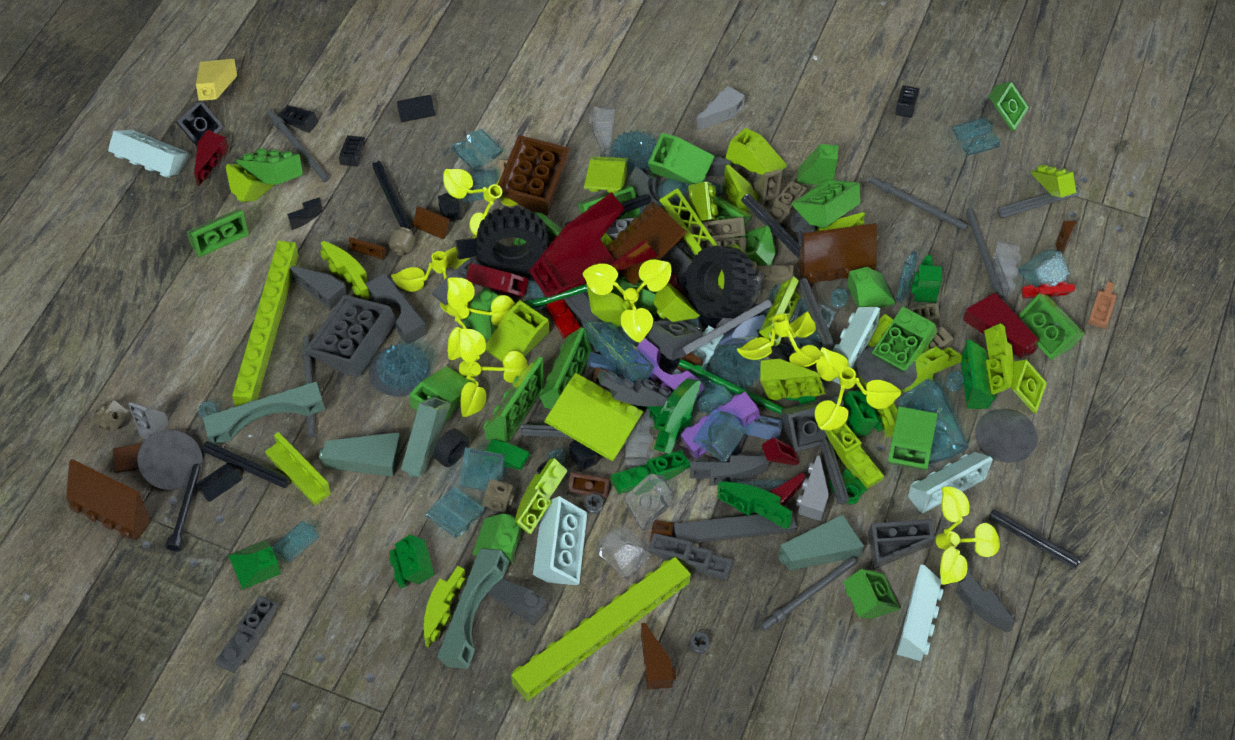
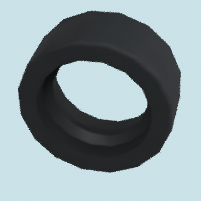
[433,428,469,467]

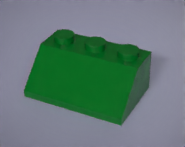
[960,340,995,409]

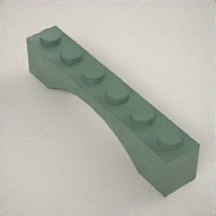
[203,382,326,445]
[437,549,509,669]

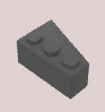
[868,519,935,570]

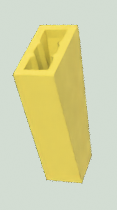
[196,59,237,101]

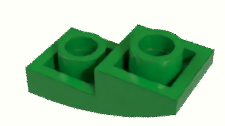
[483,439,530,470]

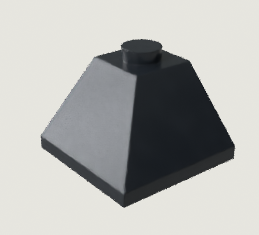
[176,100,224,147]

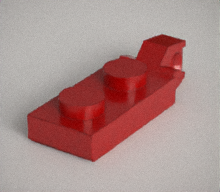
[1021,282,1075,299]
[546,299,580,338]

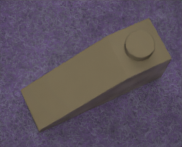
[753,169,782,209]
[686,217,745,242]

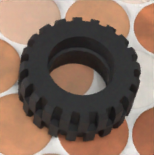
[477,206,548,276]
[686,246,757,319]

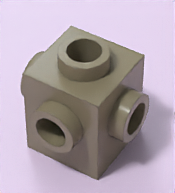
[92,399,128,432]
[482,479,515,512]

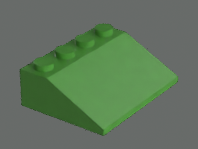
[483,356,544,443]

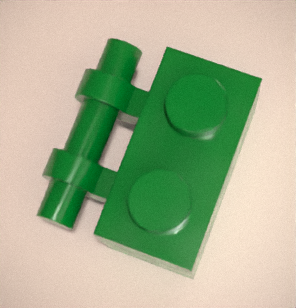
[911,255,942,303]
[842,391,884,436]
[389,534,435,588]

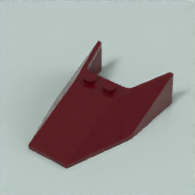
[529,192,657,298]

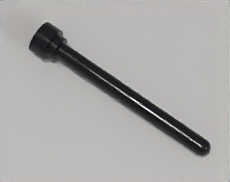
[165,464,201,552]

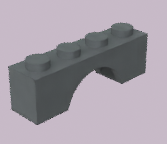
[625,166,691,224]
[366,273,427,345]

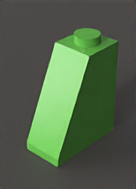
[797,144,838,185]

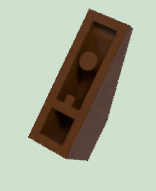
[641,623,676,690]

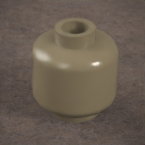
[389,227,415,256]

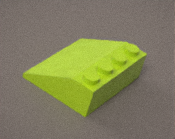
[544,373,643,462]

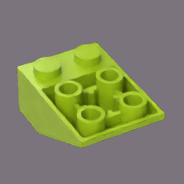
[725,128,787,175]
[584,156,628,193]
[688,182,718,222]
[485,300,549,362]
[760,359,826,400]

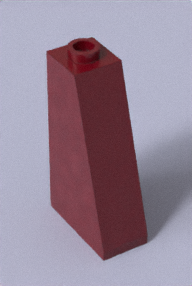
[963,293,1039,358]

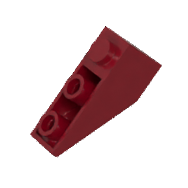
[194,130,229,186]
[466,263,528,297]

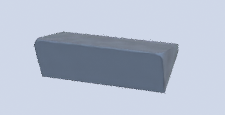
[586,352,627,376]
[741,415,783,440]

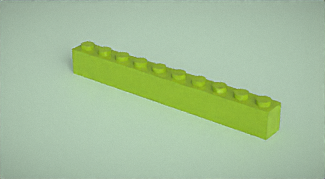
[232,240,299,407]
[511,557,691,702]

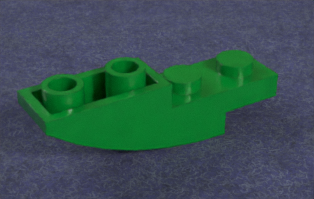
[654,378,701,454]
[610,450,690,494]
[717,482,792,530]

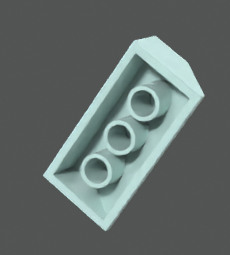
[108,130,192,178]
[832,307,880,384]
[908,452,993,514]
[533,496,587,585]
[897,565,944,661]

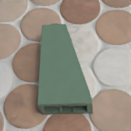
[401,397,451,477]
[319,433,401,477]
[778,515,864,571]

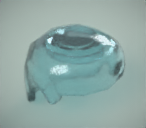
[657,178,686,201]

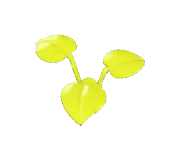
[443,169,518,235]
[391,247,471,313]
[583,260,671,343]
[447,277,515,360]
[737,311,822,367]
[458,329,528,417]
[815,347,901,431]
[936,486,1000,585]

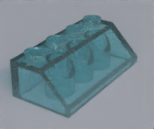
[582,320,654,383]
[898,379,969,464]

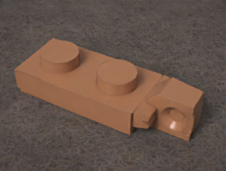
[1088,281,1117,329]

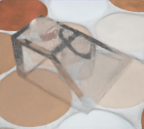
[624,474,673,531]
[598,526,653,579]

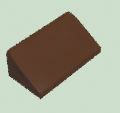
[413,206,451,239]
[1055,221,1077,258]
[349,237,389,260]
[113,444,142,473]
[568,472,611,498]

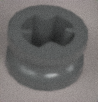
[585,494,603,514]
[690,632,709,654]

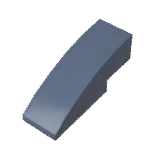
[719,315,765,345]

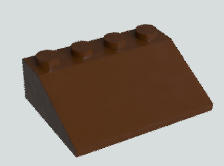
[498,135,570,216]
[606,201,687,286]
[798,223,877,284]
[66,459,151,541]

